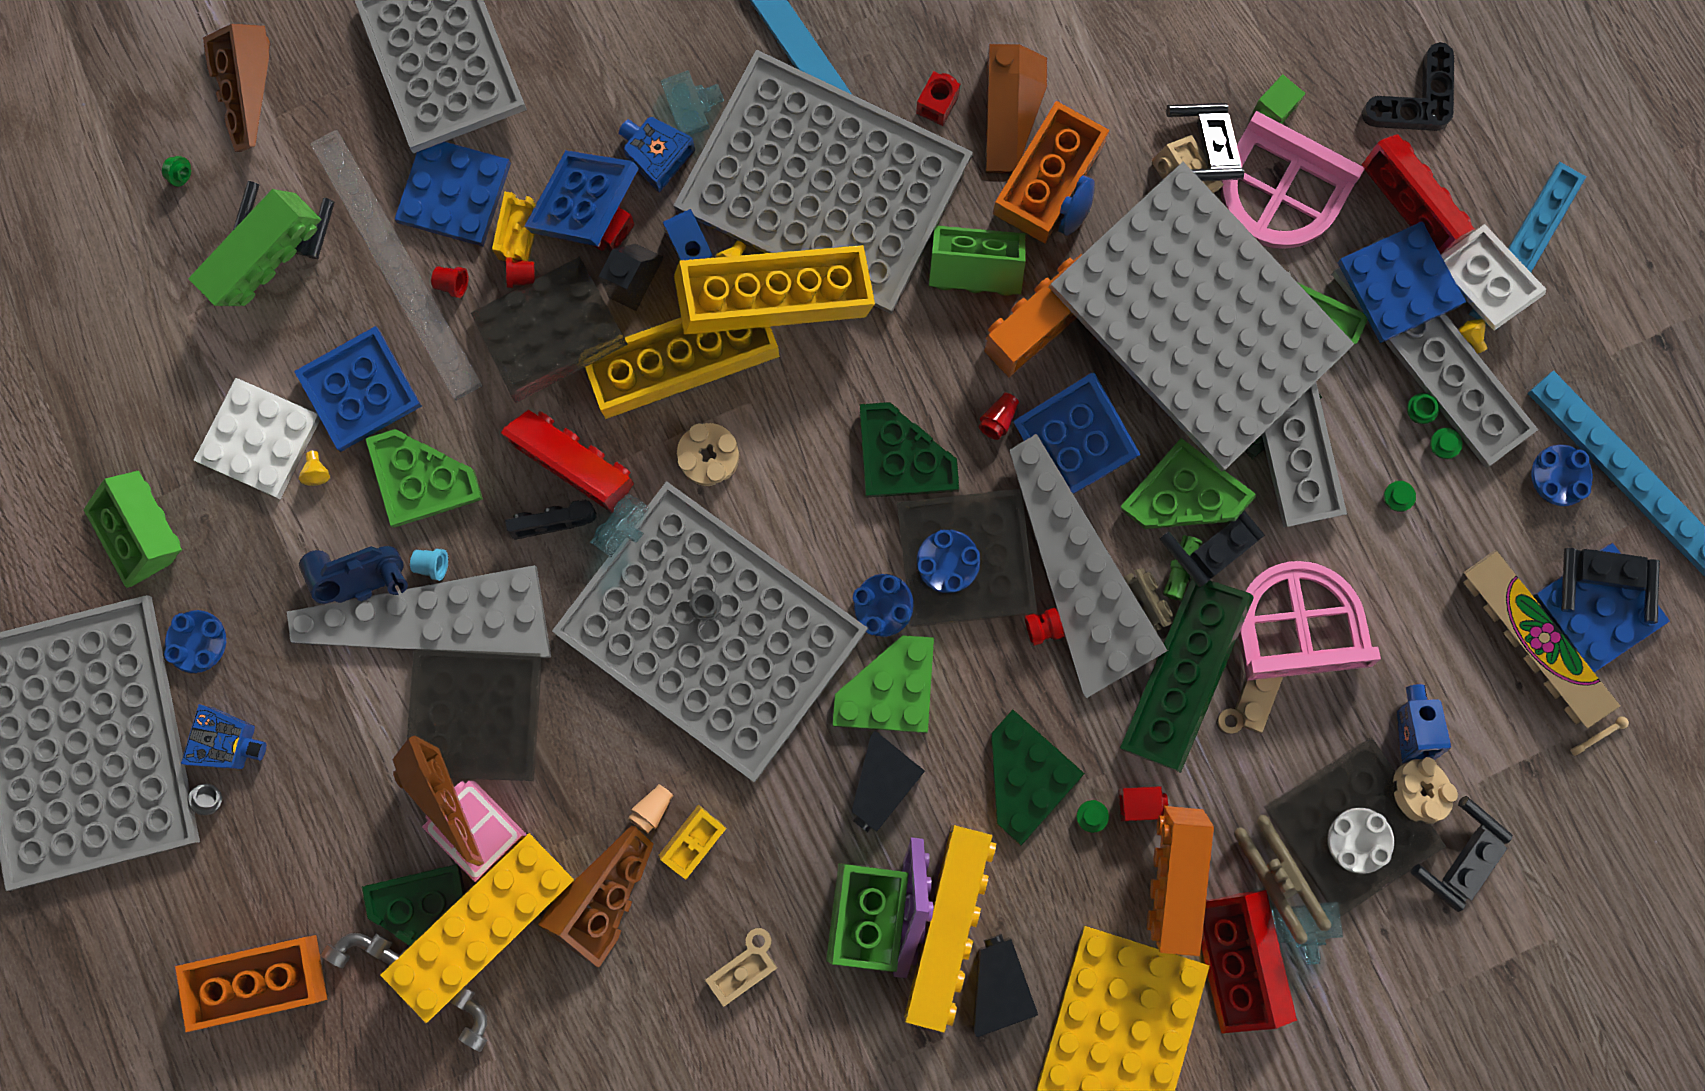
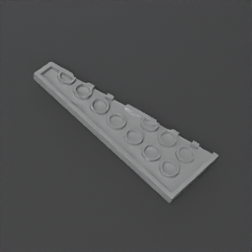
[1010,434,1168,698]
[287,565,551,658]

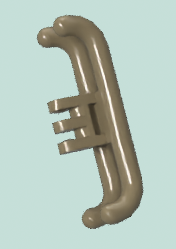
[1234,815,1331,944]

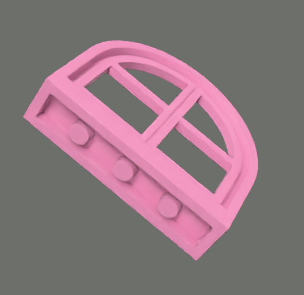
[1221,111,1365,249]
[1238,561,1381,681]

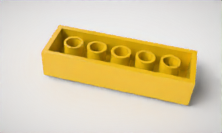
[674,245,875,335]
[580,318,780,419]
[904,825,996,1033]
[380,833,574,1023]

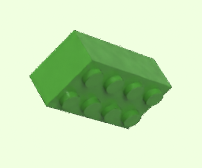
[188,189,322,306]

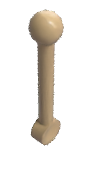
[1570,717,1629,756]

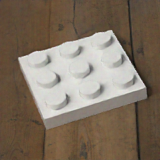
[194,378,321,499]

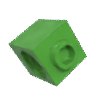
[1253,74,1306,124]

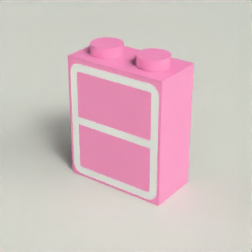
[422,781,527,882]

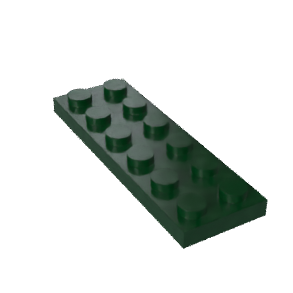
[1120,579,1254,773]

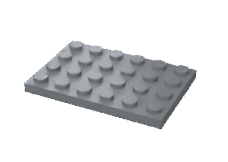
[355,0,527,153]

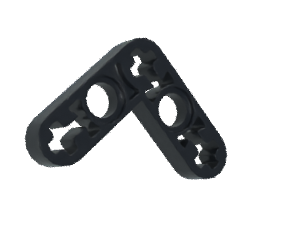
[1362,42,1454,131]

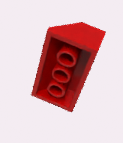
[1361,134,1475,255]
[500,409,634,514]
[1201,890,1297,1034]

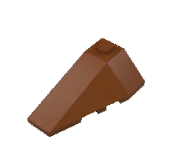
[203,24,270,152]
[986,44,1047,173]
[392,735,484,866]
[538,825,654,968]

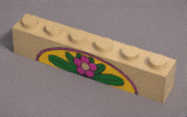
[1463,550,1620,729]

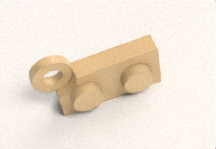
[1217,677,1283,734]
[705,928,778,1007]

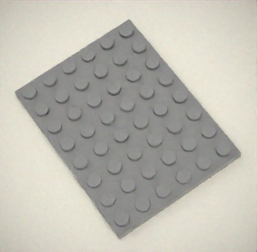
[673,50,973,314]
[1049,162,1354,472]
[552,481,868,783]
[0,595,200,891]

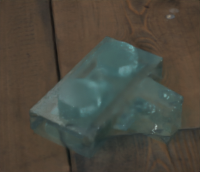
[661,70,724,136]
[590,494,649,557]
[1272,902,1343,965]

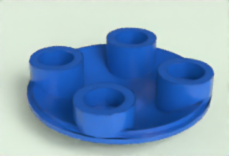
[1058,175,1095,236]
[1531,445,1593,506]
[917,530,980,593]
[853,574,913,637]
[164,610,226,673]

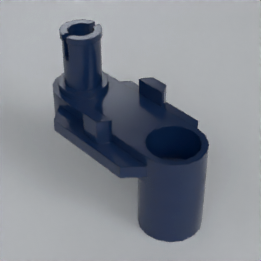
[299,546,408,604]

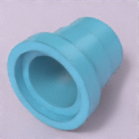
[410,549,448,581]

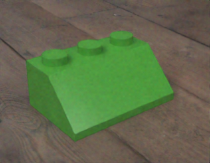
[929,226,1025,296]
[83,471,182,588]
[826,863,909,972]

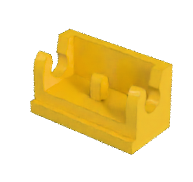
[492,191,536,261]
[659,805,726,880]

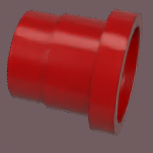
[506,257,535,288]
[431,266,469,298]

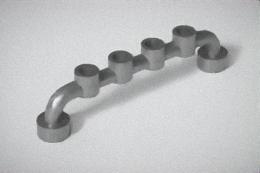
[320,933,488,1052]

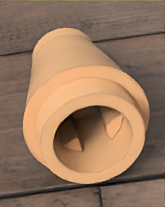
[628,784,673,834]

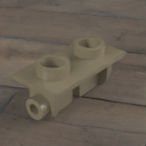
[1124,568,1173,632]

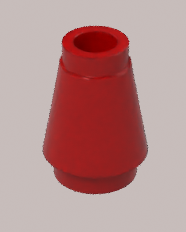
[979,392,1019,440]

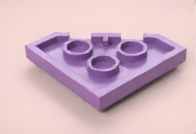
[893,837,933,978]

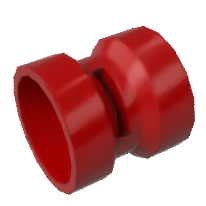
[1024,608,1064,646]

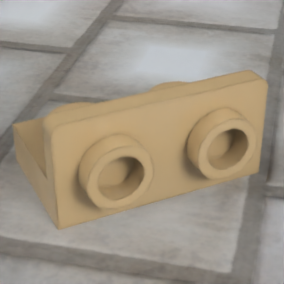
[1152,135,1224,193]

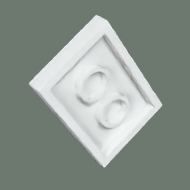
[1441,224,1546,330]

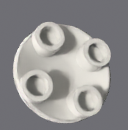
[1328,808,1394,874]

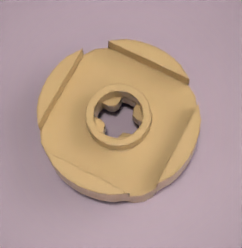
[677,423,740,486]
[1393,757,1458,824]

